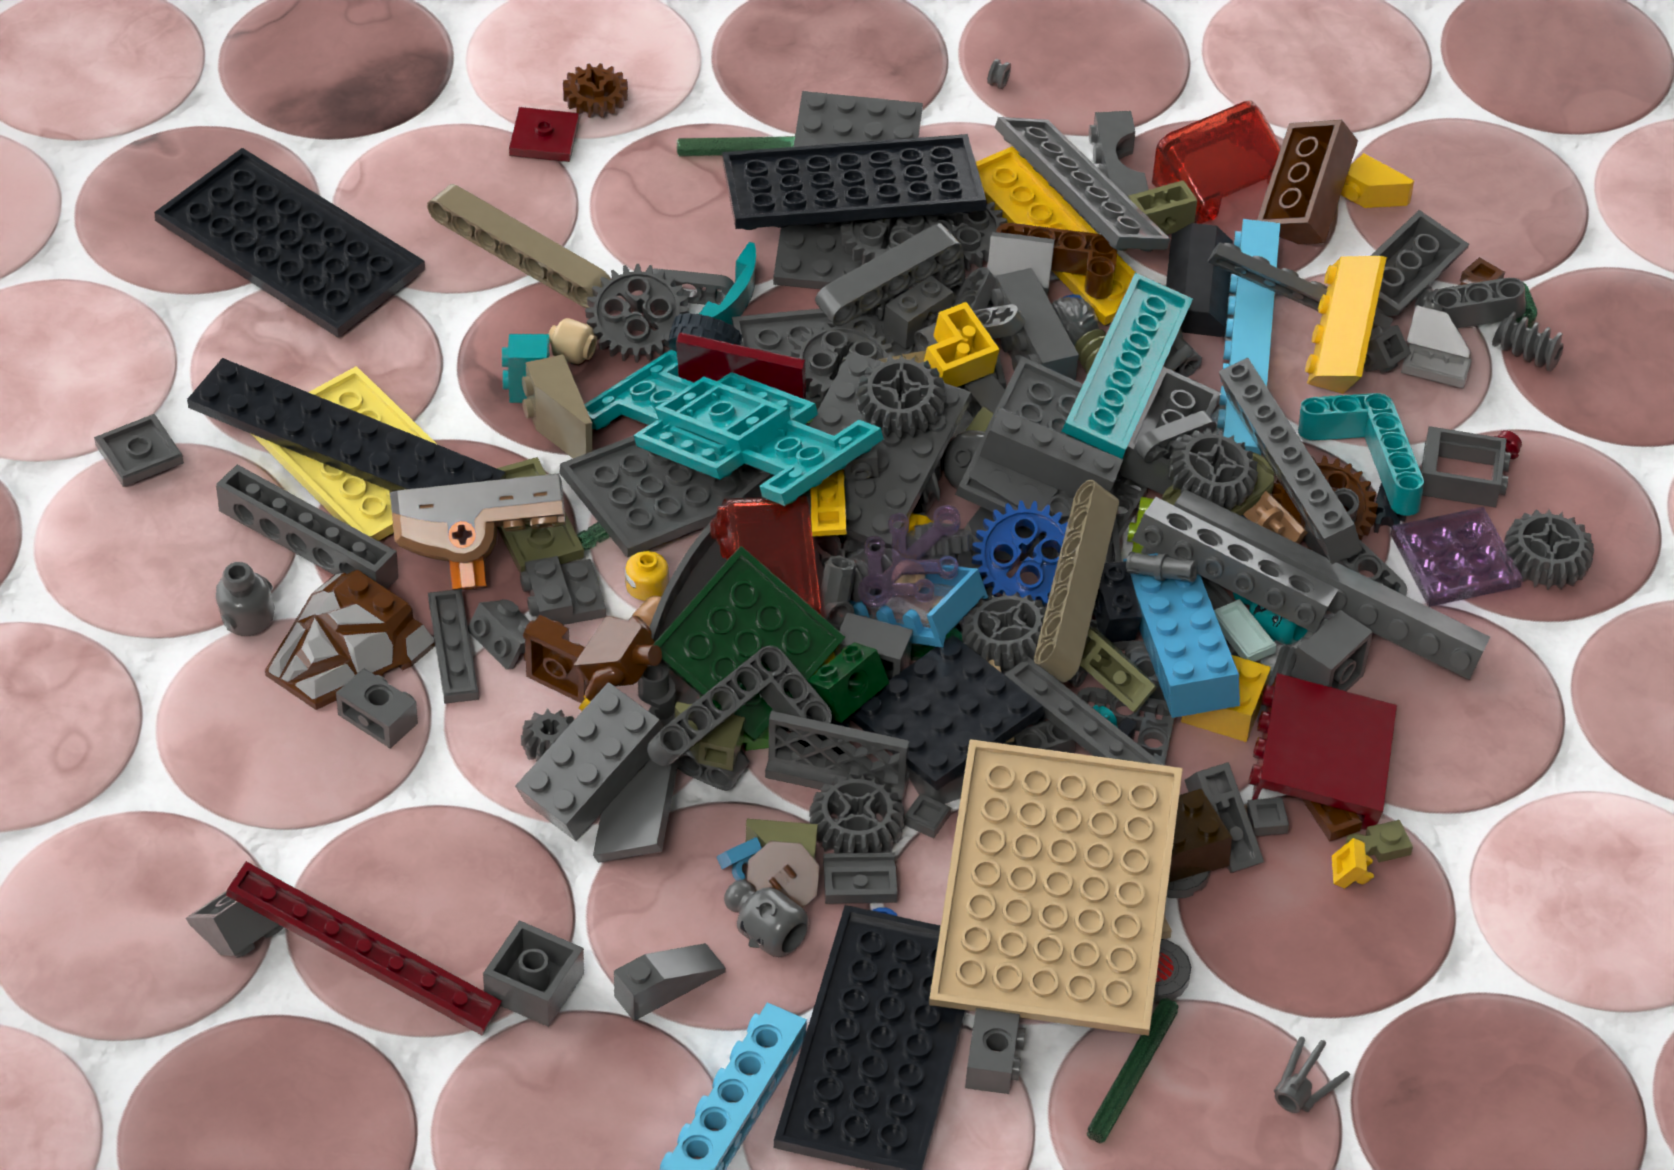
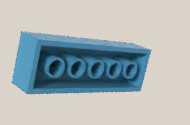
[1123,553,1240,718]

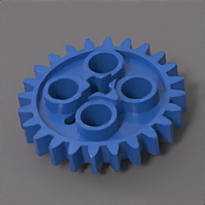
[971,500,1068,607]

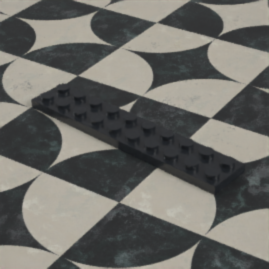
[187,358,506,492]

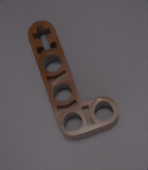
[996,223,1118,299]

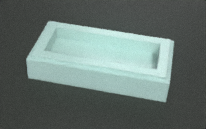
[1214,599,1277,662]

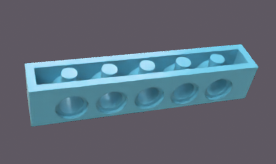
[659,1002,807,1170]

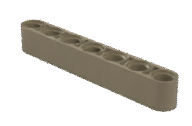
[427,184,611,308]
[1034,480,1119,682]

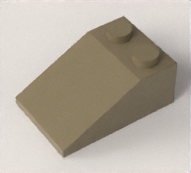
[522,354,592,458]

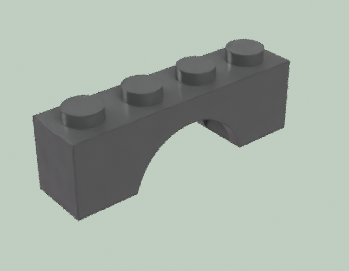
[1088,111,1149,197]

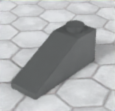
[1185,762,1264,873]
[614,943,726,1021]

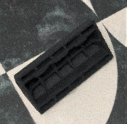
[1166,223,1233,337]

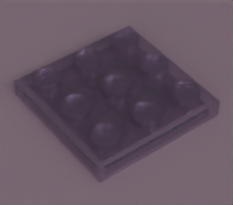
[1390,507,1523,607]

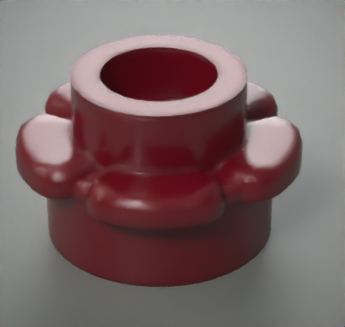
[1493,430,1522,460]

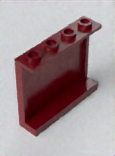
[1248,673,1397,830]

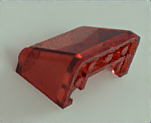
[1152,100,1282,224]

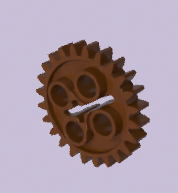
[1271,455,1378,550]

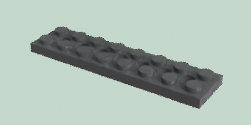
[994,117,1170,252]

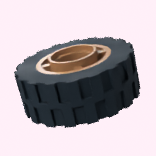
[668,313,743,352]

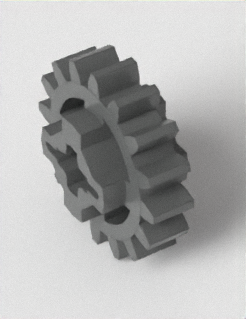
[898,522,973,562]

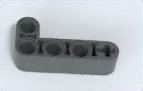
[1304,488,1407,596]

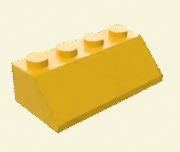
[1305,256,1387,394]

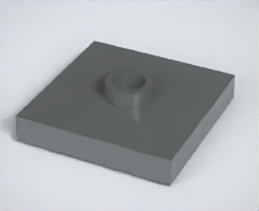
[94,414,184,487]

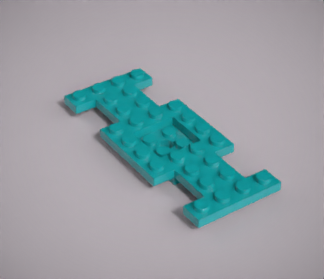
[584,350,884,506]

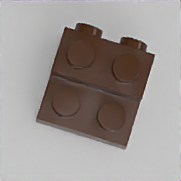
[523,615,588,703]

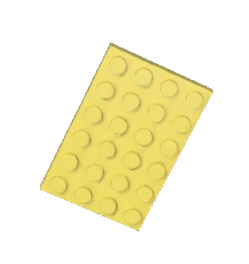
[250,366,437,541]

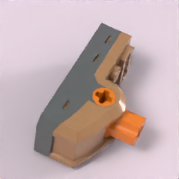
[390,473,566,590]

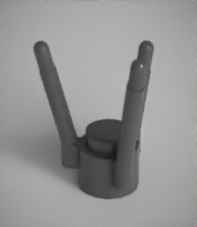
[1274,1037,1350,1113]

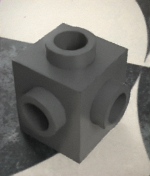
[1364,325,1411,373]

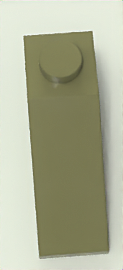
[1080,626,1158,713]

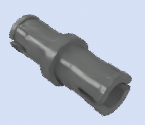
[1126,552,1198,583]

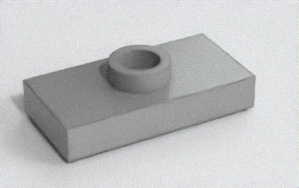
[1401,343,1472,388]

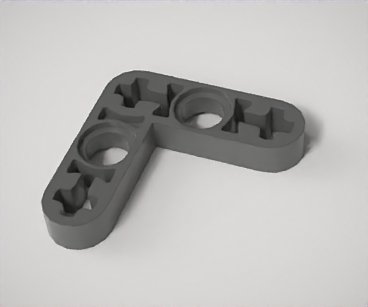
[952,267,1026,339]
[1077,687,1174,765]

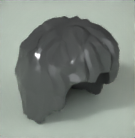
[1051,297,1099,347]

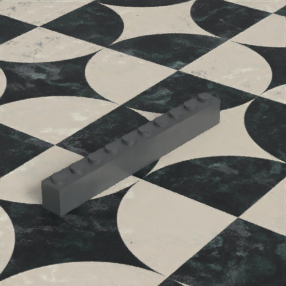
[1174,489,1490,680]

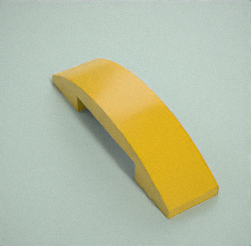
[811,468,847,536]

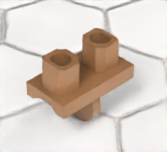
[1243,491,1308,544]

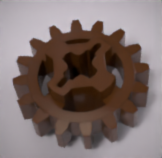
[563,63,628,118]

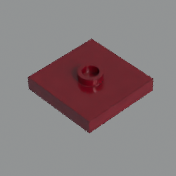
[509,107,579,162]

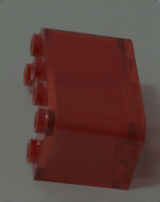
[710,496,821,615]

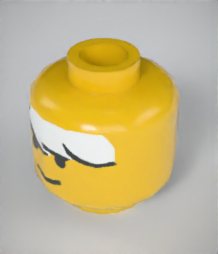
[625,551,669,601]

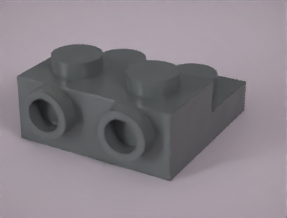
[520,556,606,625]

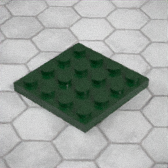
[653,546,845,742]

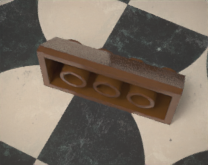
[1257,120,1358,244]

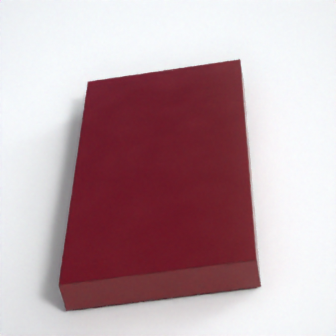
[676,333,806,400]

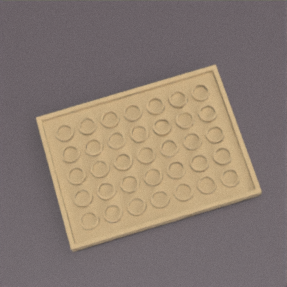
[929,739,1183,1036]

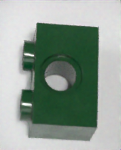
[807,642,889,723]

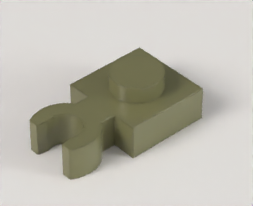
[1345,820,1413,863]

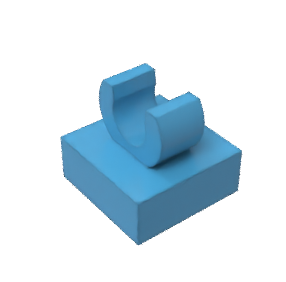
[716,837,762,881]

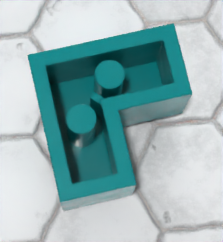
[502,334,550,403]

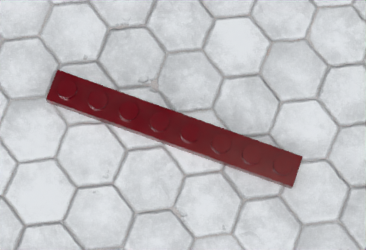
[226,861,502,1036]

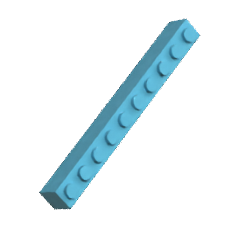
[1217,219,1280,456]

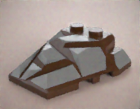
[265,570,435,710]

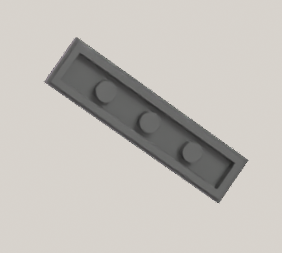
[428,589,479,704]

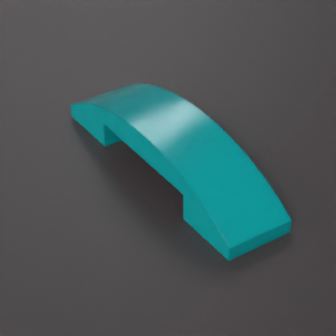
[699,241,756,325]

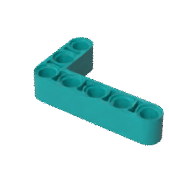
[1298,393,1424,516]

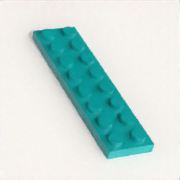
[1061,273,1193,459]

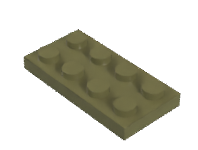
[497,457,584,573]

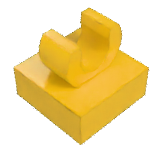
[1331,838,1374,889]

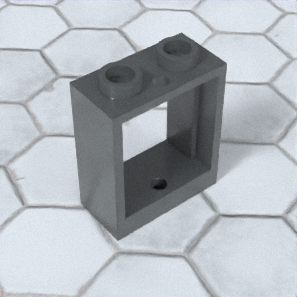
[1421,426,1511,508]

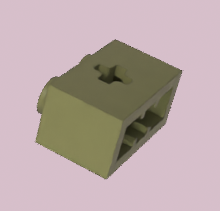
[1128,180,1197,235]

